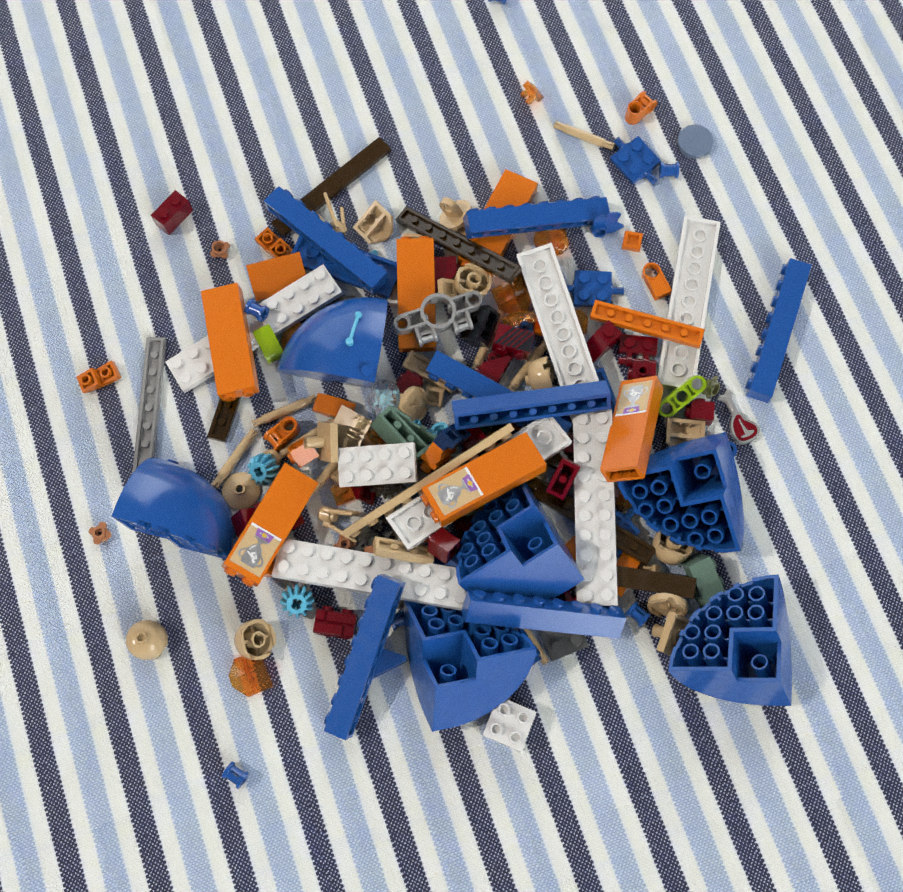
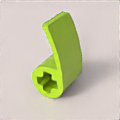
[252,324,283,364]

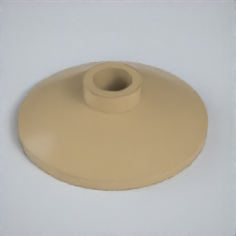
[222,472,261,510]

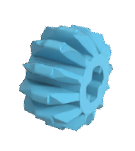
[247,453,280,486]
[280,583,314,619]

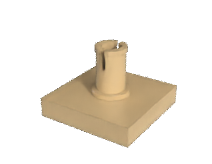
[303,421,338,463]
[652,611,690,657]

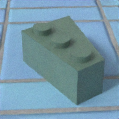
[371,405,438,463]
[678,552,725,609]

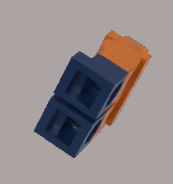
[419,424,472,474]

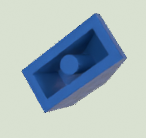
[372,648,408,680]

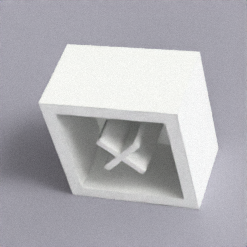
[482,700,536,752]

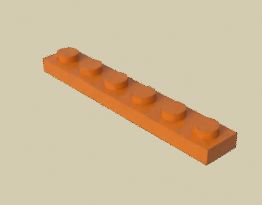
[590,300,705,349]

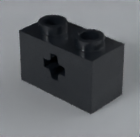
[461,305,501,347]

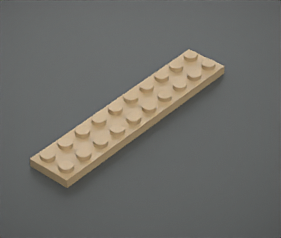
[342,423,514,539]

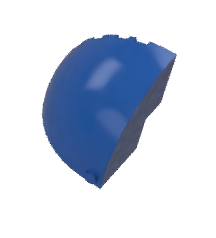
[276,297,387,388]
[617,432,744,553]
[111,457,236,559]
[456,482,585,599]
[668,574,792,706]
[404,601,537,732]

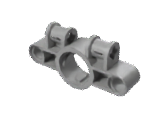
[393,291,483,347]

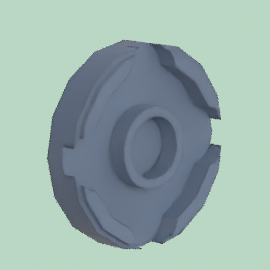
[677,124,713,159]

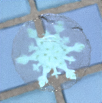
[367,379,400,416]

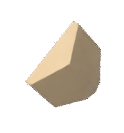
[353,200,393,244]
[665,417,705,447]

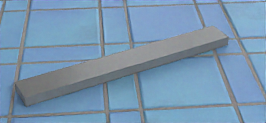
[132,337,167,473]

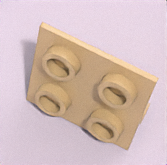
[333,405,373,448]

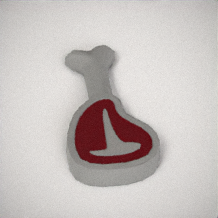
[717,390,760,445]

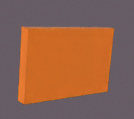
[246,251,306,301]

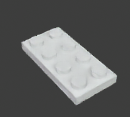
[338,442,417,487]

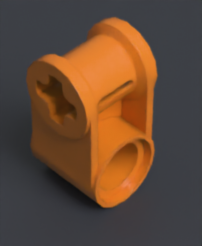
[625,91,658,125]
[263,416,300,452]

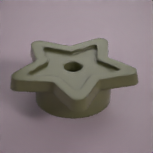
[701,376,720,399]

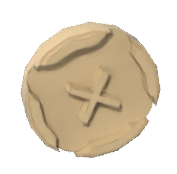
[439,197,472,232]
[391,386,428,421]
[647,593,688,617]

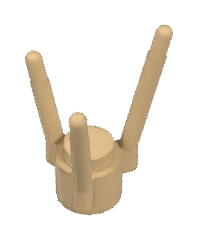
[315,192,347,236]
[318,506,360,543]

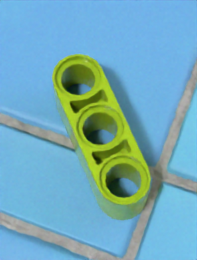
[659,375,706,417]

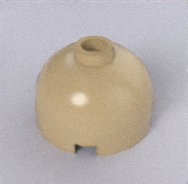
[454,263,492,301]
[525,356,557,390]
[652,531,694,566]
[234,619,276,660]
[126,620,168,661]

